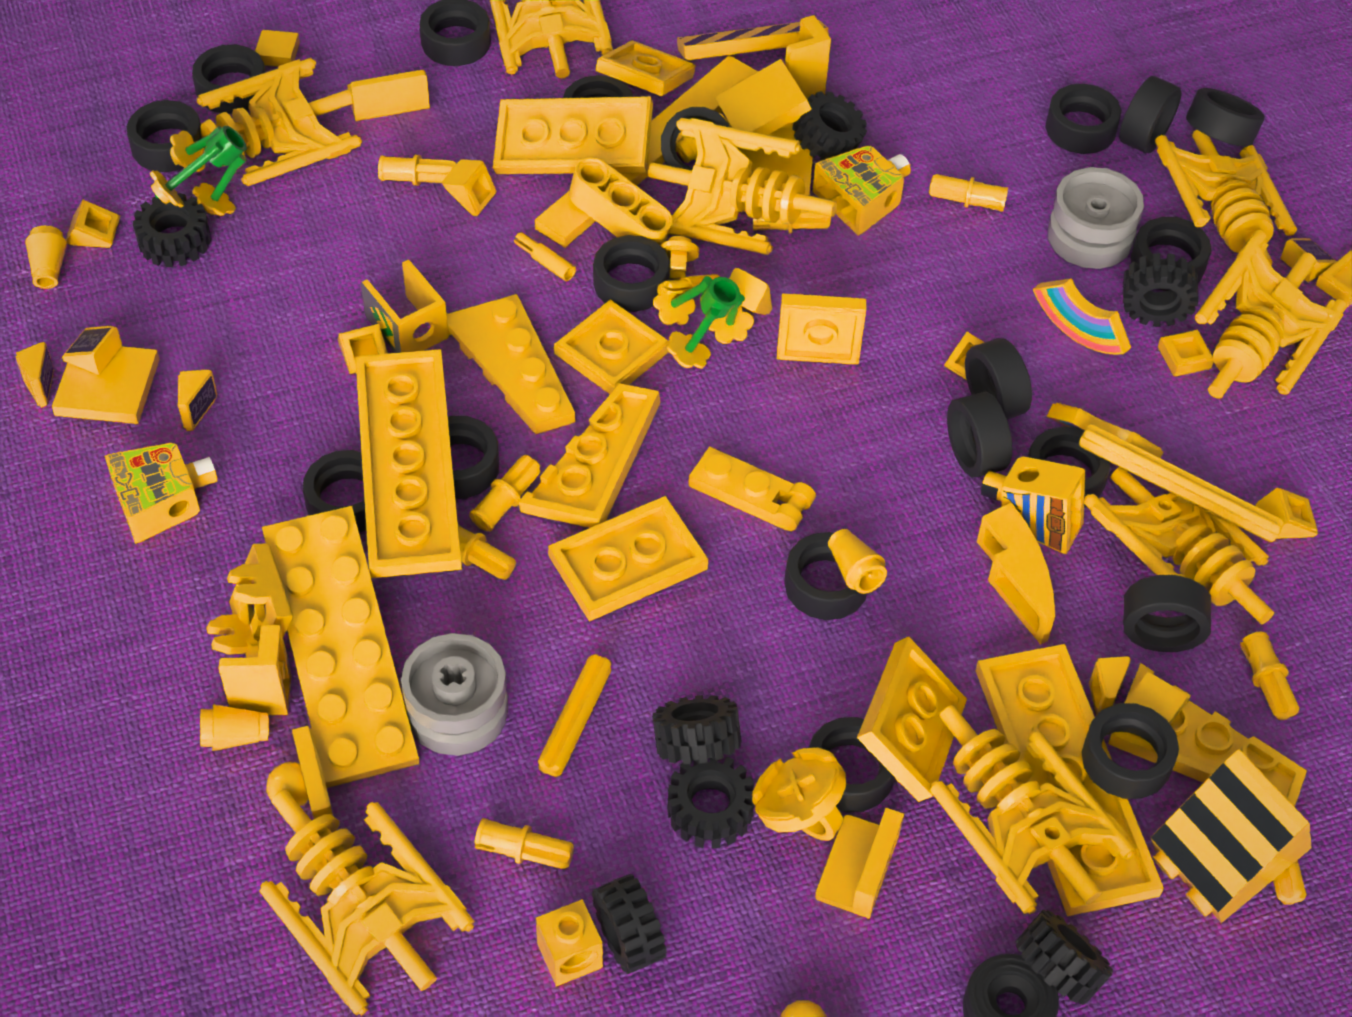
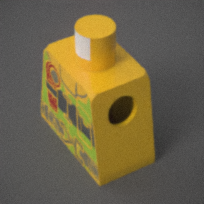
[812,146,911,235]
[104,443,218,544]

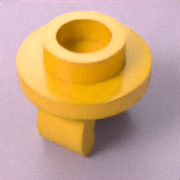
[660,236,699,279]

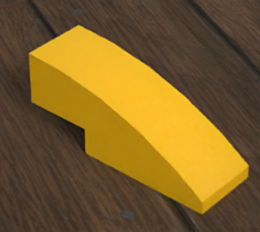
[977,502,1055,645]

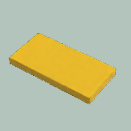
[493,96,653,174]

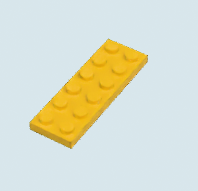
[355,349,462,578]
[262,506,419,788]
[975,644,1164,916]

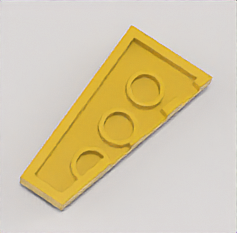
[447,294,575,434]
[518,383,661,528]
[1108,663,1307,807]

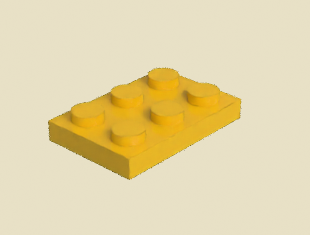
[548,496,708,622]
[857,636,967,802]

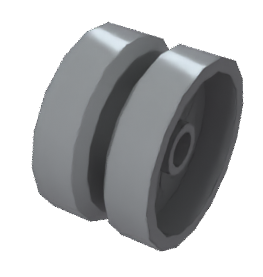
[1048,167,1144,269]
[401,633,508,756]

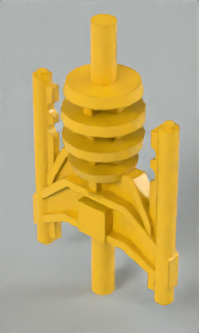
[489,0,613,78]
[170,58,362,186]
[648,118,837,255]
[1155,130,1297,265]
[1195,230,1347,399]
[1084,467,1274,624]
[930,705,1136,914]
[259,789,475,1016]

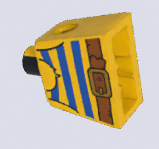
[981,456,1085,554]

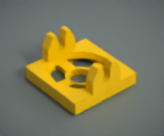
[206,543,293,658]

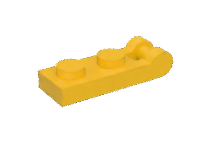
[689,446,816,531]

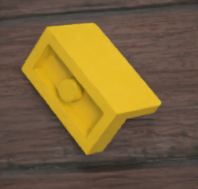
[785,15,831,99]
[347,70,430,121]
[219,625,292,715]
[815,808,904,919]

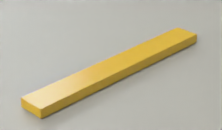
[535,55,758,248]

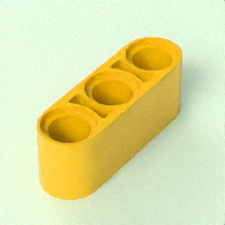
[569,157,673,245]

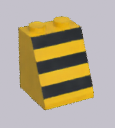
[1151,749,1312,923]

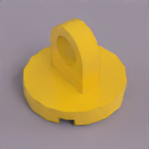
[752,747,846,841]

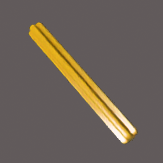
[1079,424,1284,542]

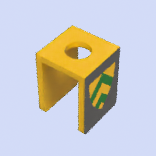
[361,259,449,353]

